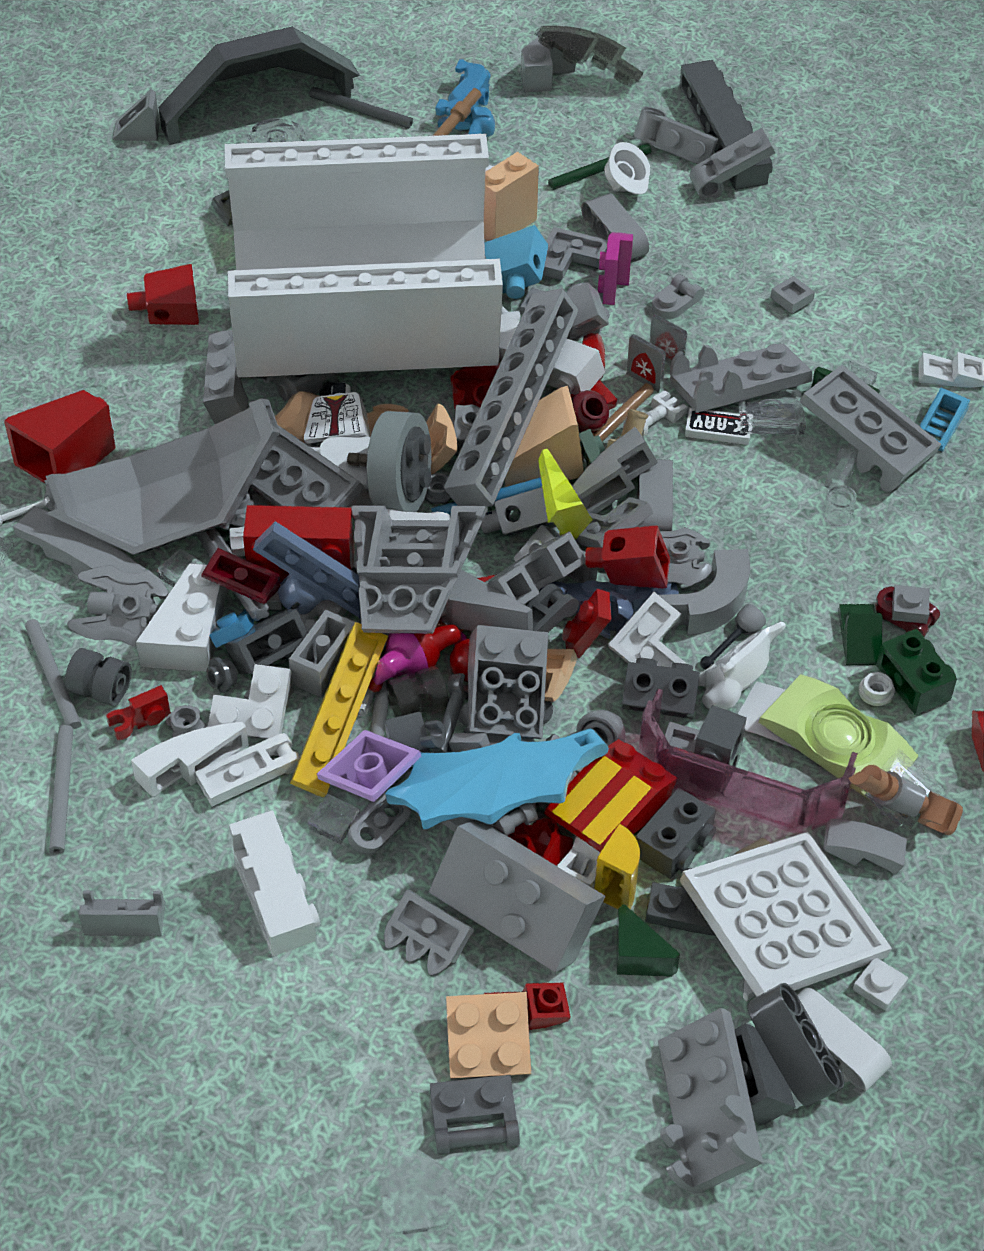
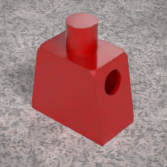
[127,264,199,325]
[585,526,670,588]

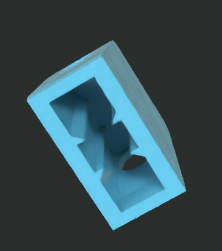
[484,225,548,299]

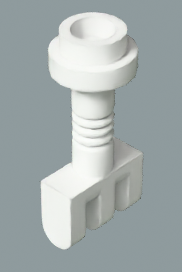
[623,391,689,437]

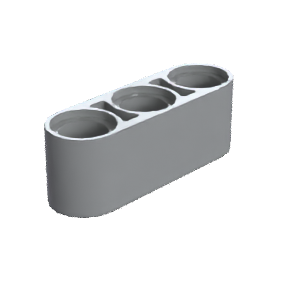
[581,193,649,259]
[638,459,673,531]

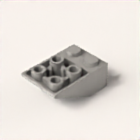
[468,625,548,739]

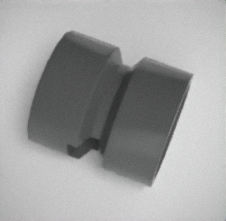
[65,648,132,706]

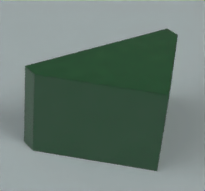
[617,904,680,977]

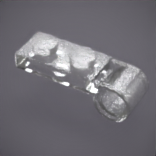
[823,443,859,528]

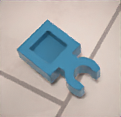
[209,609,254,648]

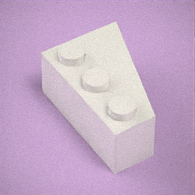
[136,564,227,672]

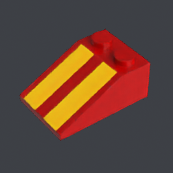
[544,739,678,853]

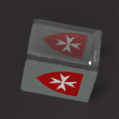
[626,314,688,392]

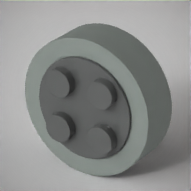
[347,411,431,512]

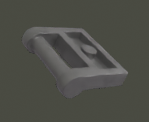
[430,1075,520,1154]

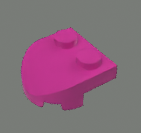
[597,232,633,305]

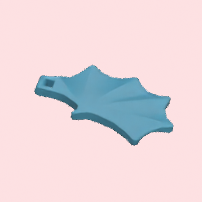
[385,728,609,829]

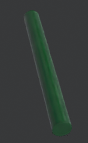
[548,143,652,190]

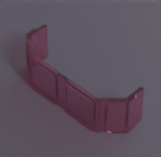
[638,689,858,834]

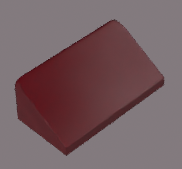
[201,548,280,604]

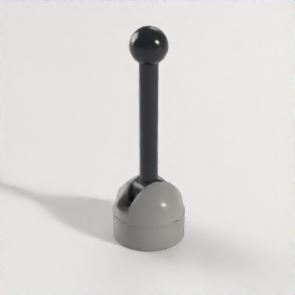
[700,604,766,670]

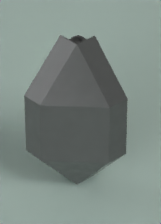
[158,26,360,145]

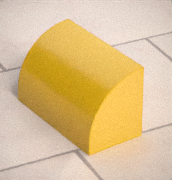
[594,824,640,909]

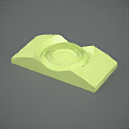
[759,674,918,805]

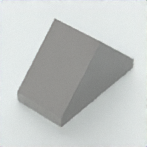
[113,89,160,141]

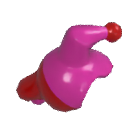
[368,625,467,692]

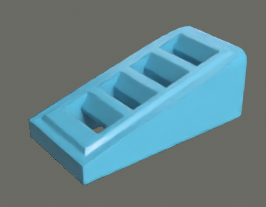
[920,388,970,452]

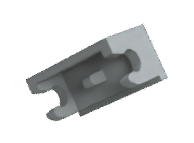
[79,890,165,936]

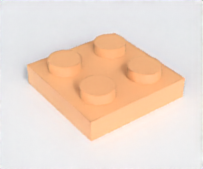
[446,992,531,1079]

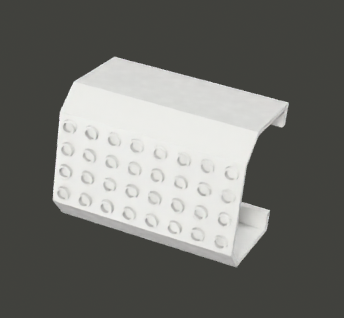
[225,134,503,378]

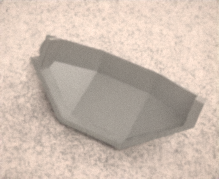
[44,398,280,555]

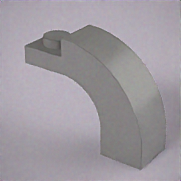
[659,549,750,636]

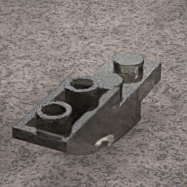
[534,25,643,85]

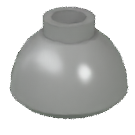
[576,710,626,745]

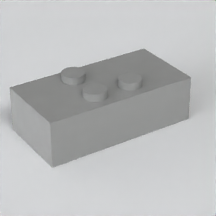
[429,820,605,972]

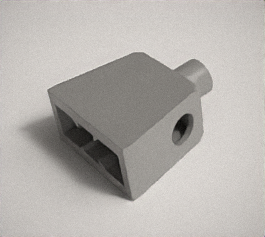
[481,487,554,535]

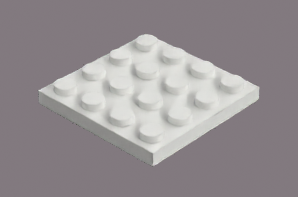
[680,832,892,997]

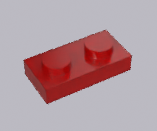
[562,589,611,658]

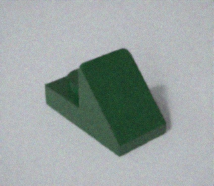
[838,604,882,665]

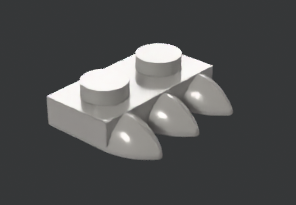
[384,890,475,976]

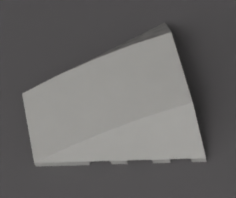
[352,506,488,634]

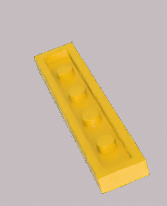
[290,622,388,797]

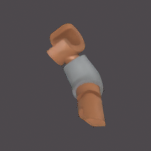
[848,765,963,835]

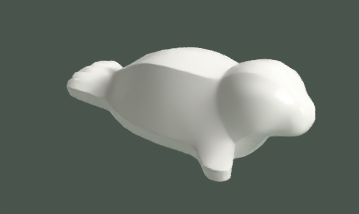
[698,622,786,710]

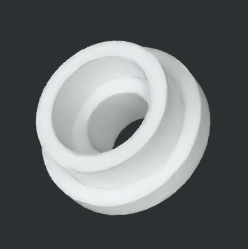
[858,672,895,706]

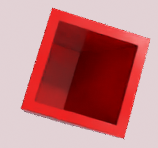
[4,390,116,483]

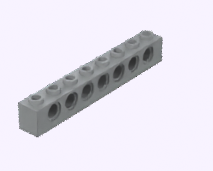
[444,288,579,507]

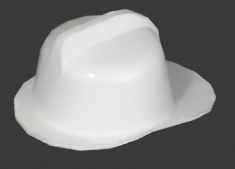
[605,142,650,195]

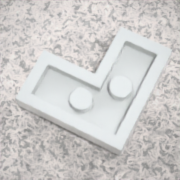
[608,592,686,668]
[208,664,292,739]

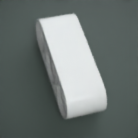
[797,988,892,1094]

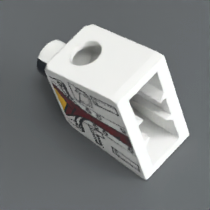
[304,383,371,447]

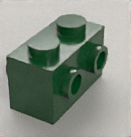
[876,629,957,715]

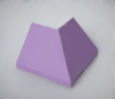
[317,730,421,802]

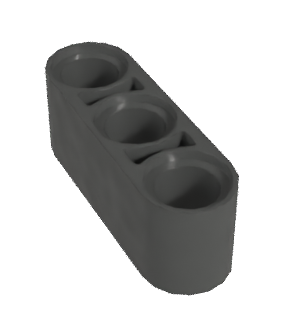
[747,983,844,1107]

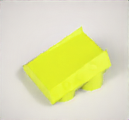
[538,448,592,540]

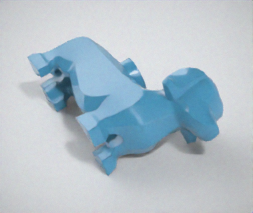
[435,59,495,137]

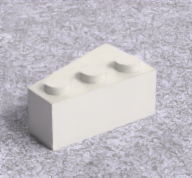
[229,810,320,957]

